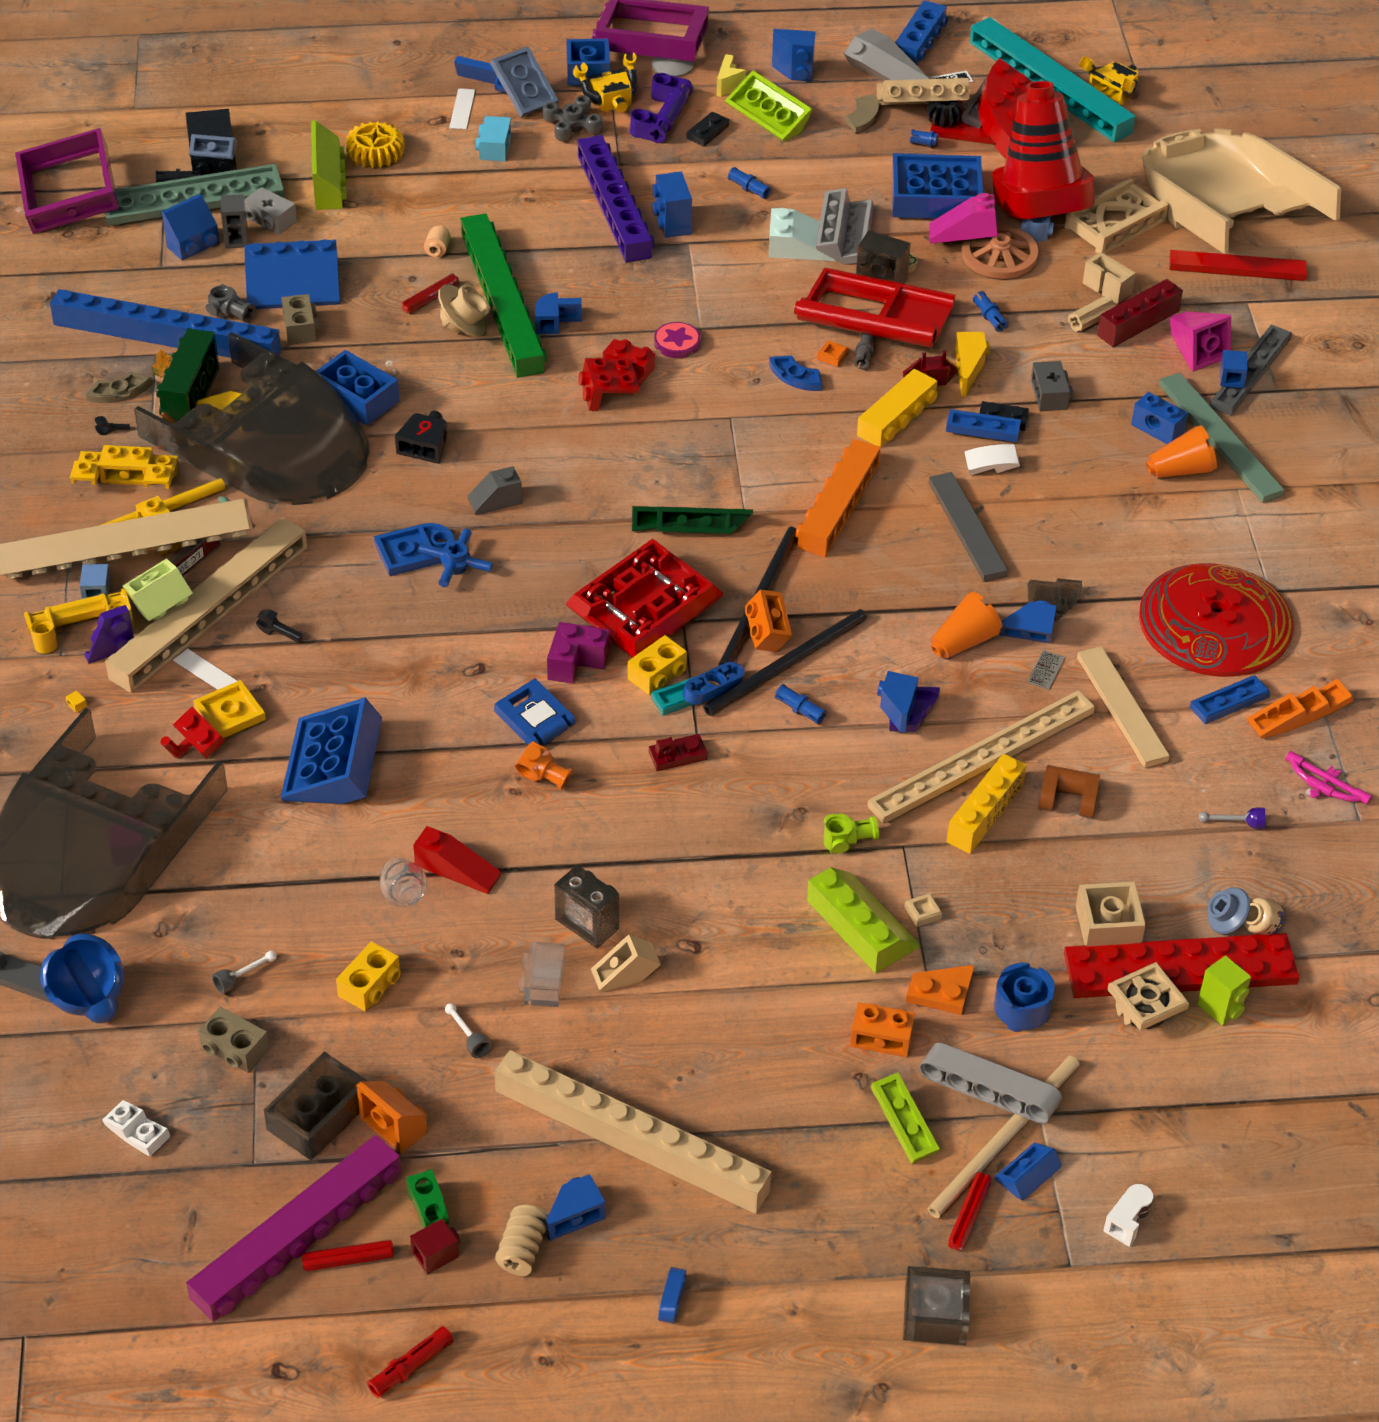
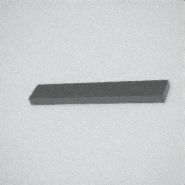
[1210,325,1292,416]
[929,472,1008,582]

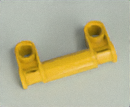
[24,588,134,654]

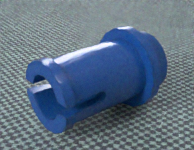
[910,129,938,148]

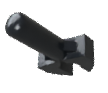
[256,609,303,643]

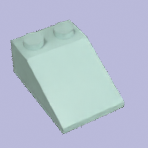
[768,208,836,261]

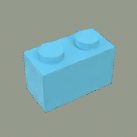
[475,116,511,161]

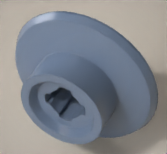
[1208,888,1250,934]

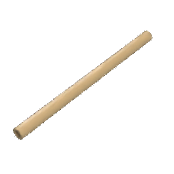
[928,1056,1080,1218]

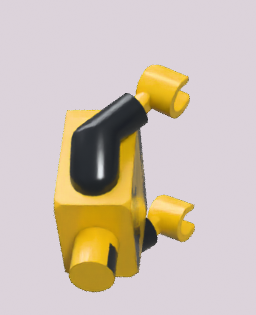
[573,53,638,113]
[1078,56,1140,106]

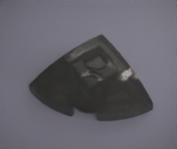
[1028,578,1082,621]

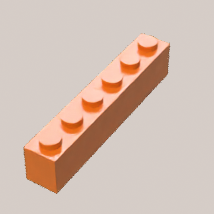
[796,439,881,557]

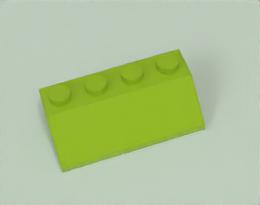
[311,120,346,210]
[807,867,920,973]

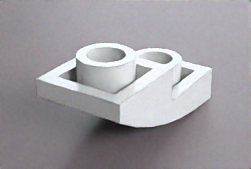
[964,444,1020,476]
[102,1100,171,1156]

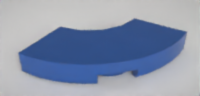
[769,355,822,391]

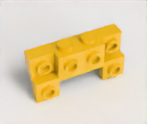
[70,445,179,489]

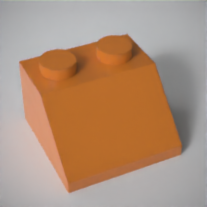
[357,1081,427,1154]

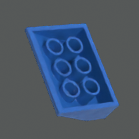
[892,153,983,219]
[245,239,340,309]
[280,697,382,804]

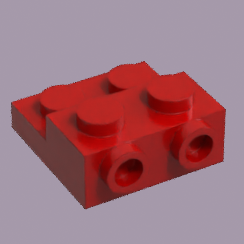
[603,339,655,395]

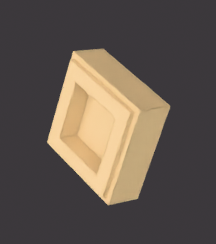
[904,893,942,927]

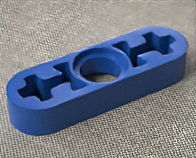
[682,662,745,704]

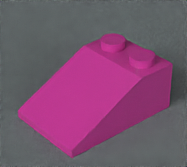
[929,193,997,244]

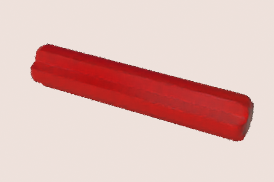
[402,274,459,314]
[948,1172,991,1251]
[302,1240,394,1271]

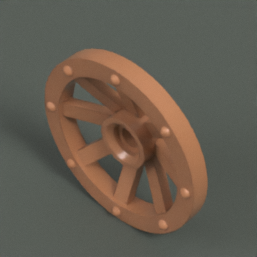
[961,225,1038,279]

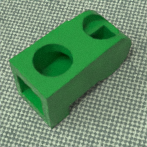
[406,1169,449,1228]

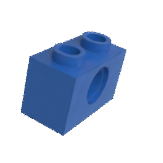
[1131,392,1188,444]

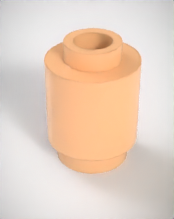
[424,225,451,258]

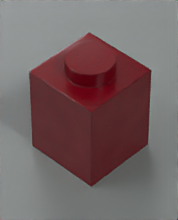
[410,1219,461,1275]

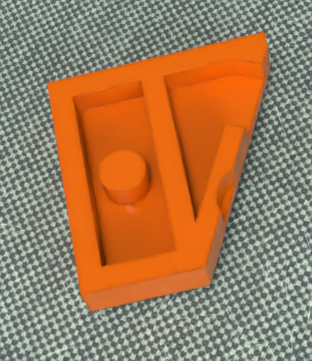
[906,965,974,1015]

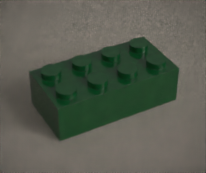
[156,328,220,430]

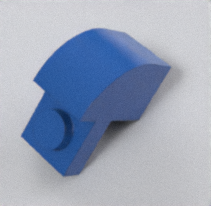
[535,292,582,334]

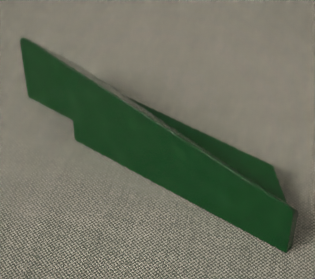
[632,506,753,534]

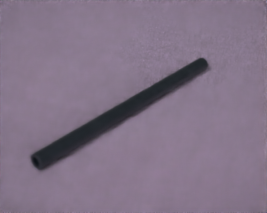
[718,527,797,666]
[703,609,867,716]

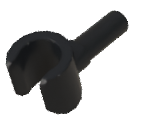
[94,416,130,435]

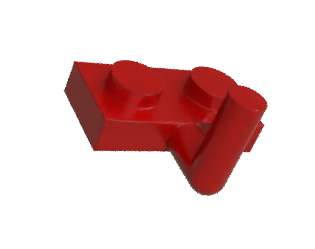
[160,707,225,759]

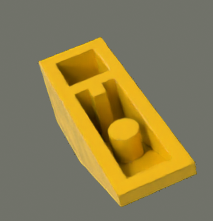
[955,332,990,396]

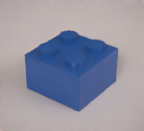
[566,38,610,86]
[652,171,692,238]

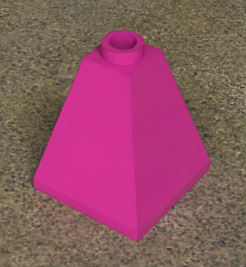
[1170,312,1231,371]

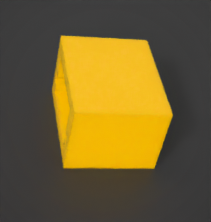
[66,690,87,713]

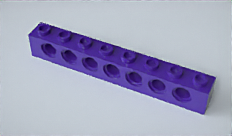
[577,135,655,263]

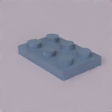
[490,46,559,118]

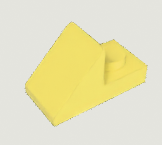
[717,54,746,97]

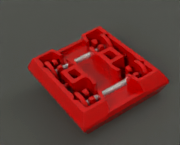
[566,538,723,658]

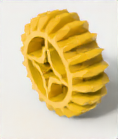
[346,121,405,169]

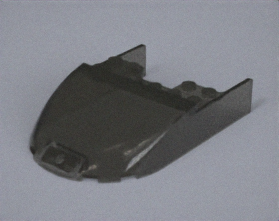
[134,332,369,505]
[0,708,228,940]

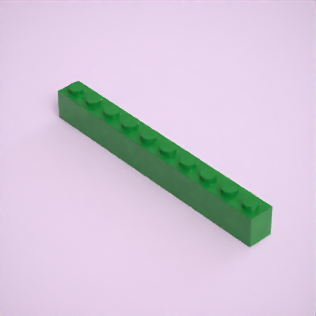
[460,213,547,378]

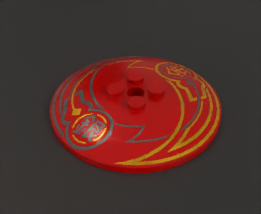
[1139,563,1293,677]

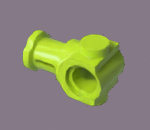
[823,813,879,854]

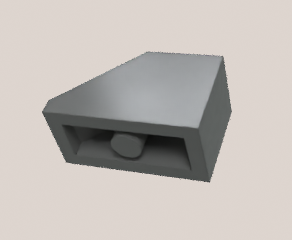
[468,466,522,515]

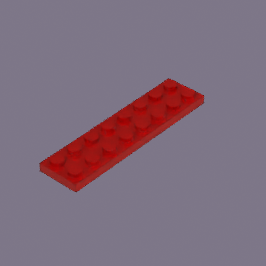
[1064,933,1299,998]

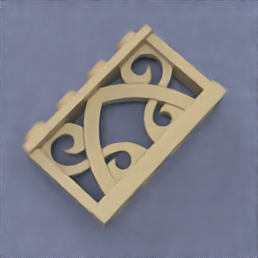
[877,78,969,105]
[1065,179,1169,254]

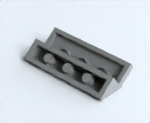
[816,188,874,264]

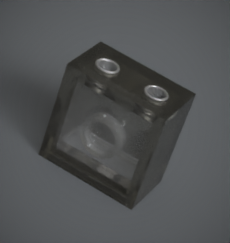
[554,865,619,948]
[903,1266,970,1346]

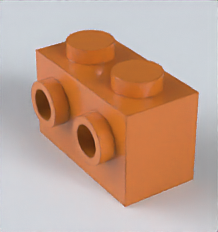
[745,589,792,652]
[850,1002,915,1057]

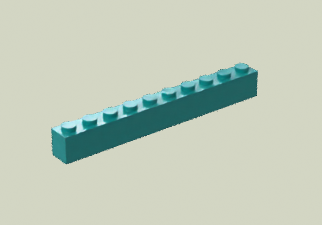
[970,17,1135,143]

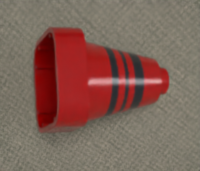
[992,81,1095,219]

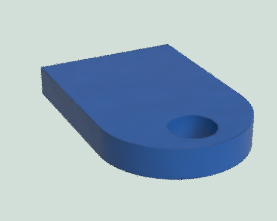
[374,523,454,576]

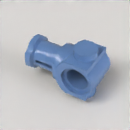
[1021,216,1054,242]

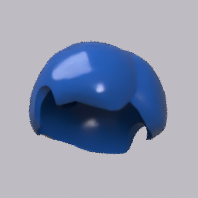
[40,934,124,1024]

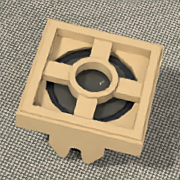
[1107,962,1189,1031]

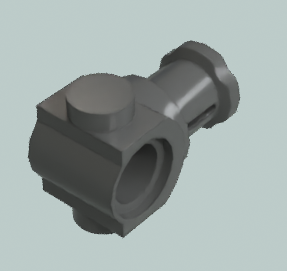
[206,284,255,323]

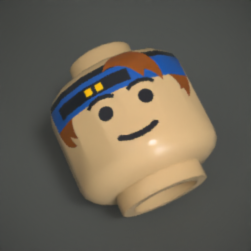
[1243,898,1284,935]

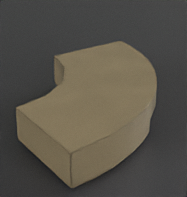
[845,94,879,134]
[86,371,152,403]

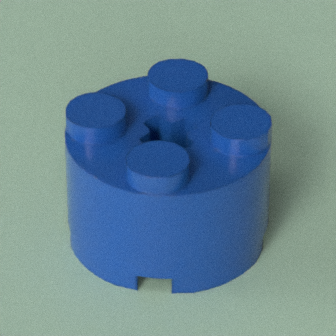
[994,963,1055,1032]

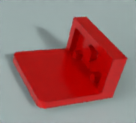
[578,358,639,411]

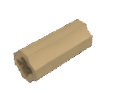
[1068,295,1115,332]

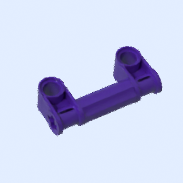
[630,73,694,143]

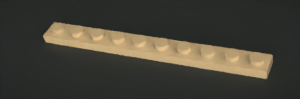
[868,690,1095,824]

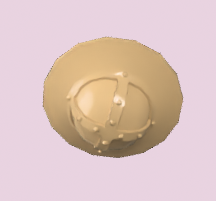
[438,284,489,337]

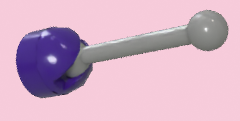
[1199,807,1265,829]

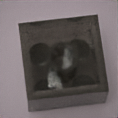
[856,230,911,284]

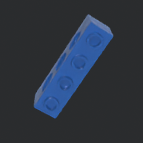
[895,0,948,65]

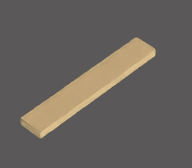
[1077,646,1170,768]

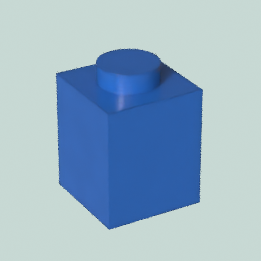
[1220,350,1247,388]

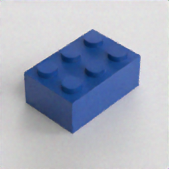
[312,350,400,426]

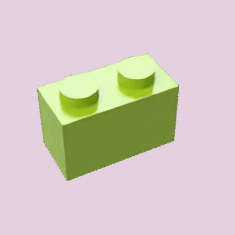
[1197,956,1251,1026]

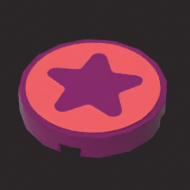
[654,322,700,358]

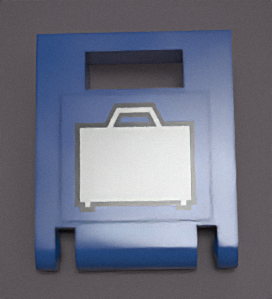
[494,678,576,745]

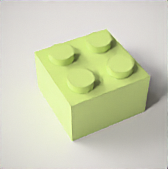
[123,559,193,621]

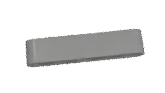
[919,1043,1062,1123]

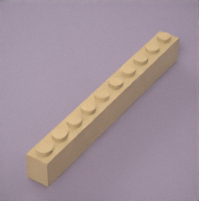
[0,499,253,580]
[105,518,307,693]
[495,1050,771,1214]

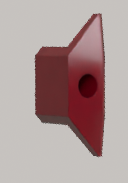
[903,351,958,386]

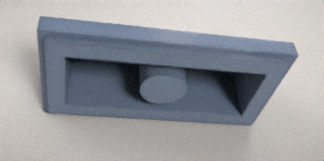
[189,134,238,160]

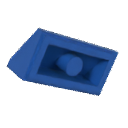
[995,1142,1061,1200]

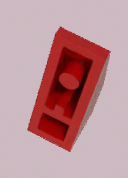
[413,826,501,894]

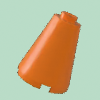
[1146,425,1217,478]
[931,592,1003,659]

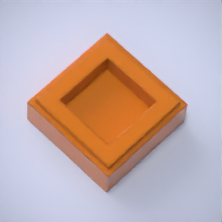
[817,340,849,367]

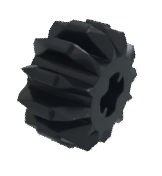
[927,100,964,128]

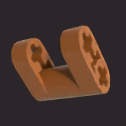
[1039,765,1100,818]

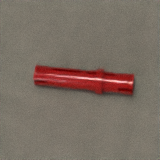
[367,1326,454,1399]

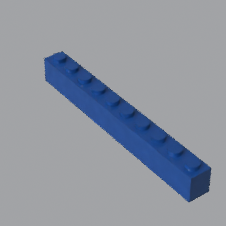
[50,289,281,366]

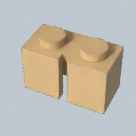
[1083,252,1136,304]

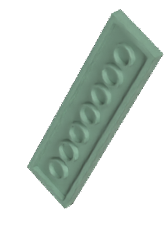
[104,164,285,226]

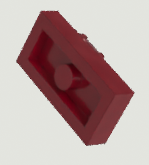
[649,734,708,771]

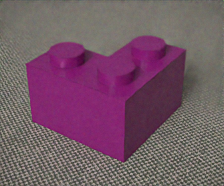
[547,622,610,684]

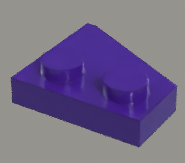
[84,605,134,664]

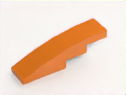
[1246,678,1353,739]

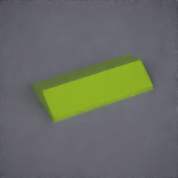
[725,70,813,142]

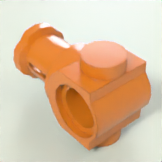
[515,741,573,790]

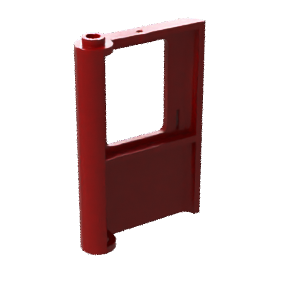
[794,267,956,348]

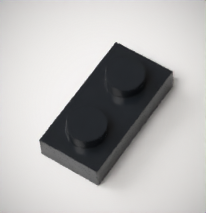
[687,112,729,147]
[979,401,1029,431]

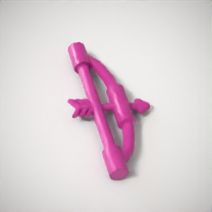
[1285,751,1372,805]

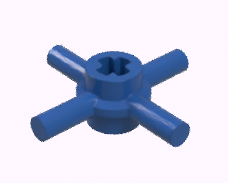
[418,529,493,587]

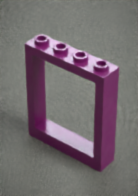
[592,0,709,61]
[15,128,119,234]

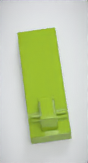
[870,1072,940,1164]

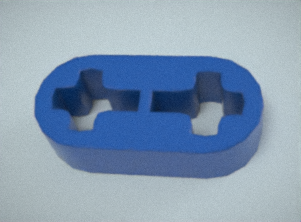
[658,1267,687,1324]

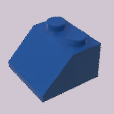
[772,28,816,82]
[162,194,220,260]

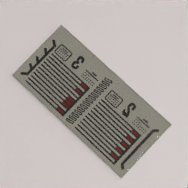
[1027,650,1065,690]

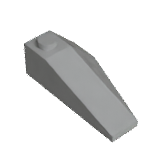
[844,29,929,81]

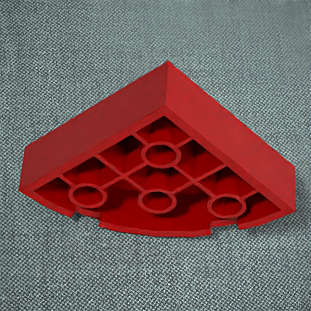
[978,58,1068,158]

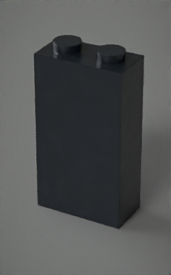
[185,108,237,176]

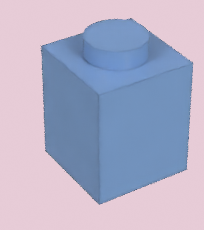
[80,564,111,599]

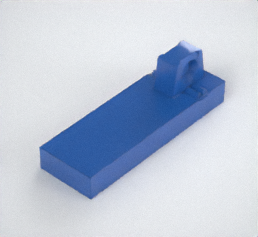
[454,56,506,93]

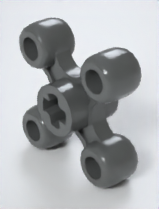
[543,95,603,142]

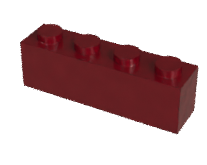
[1097,279,1183,347]

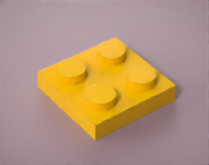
[193,680,266,738]

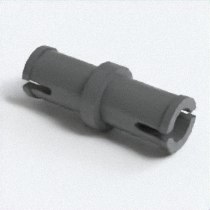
[854,333,876,369]

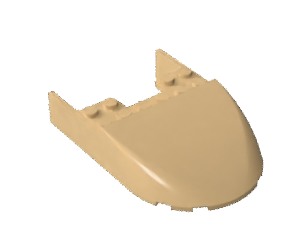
[1142,129,1341,254]

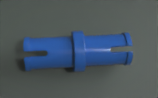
[728,167,771,199]
[973,291,1008,332]
[775,684,827,725]

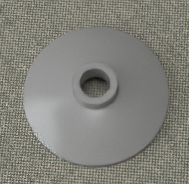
[652,57,694,77]

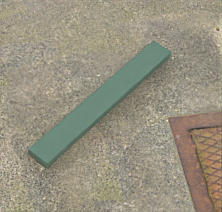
[1159,372,1284,503]

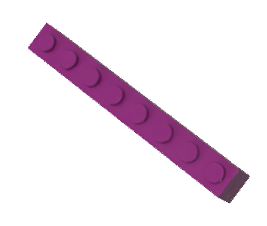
[186,1135,402,1322]

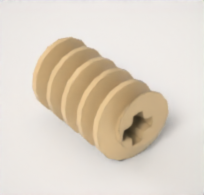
[495,1205,548,1276]

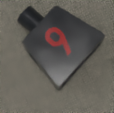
[395,410,447,464]

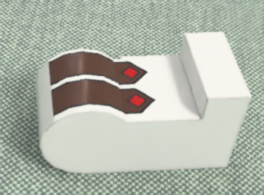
[1104,1184,1153,1247]

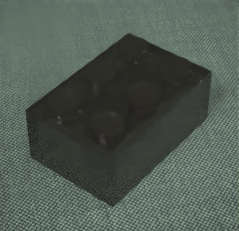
[264,1051,368,1161]

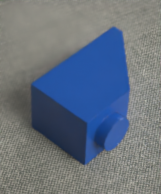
[1000,601,1056,643]
[877,671,919,733]
[547,1174,605,1241]

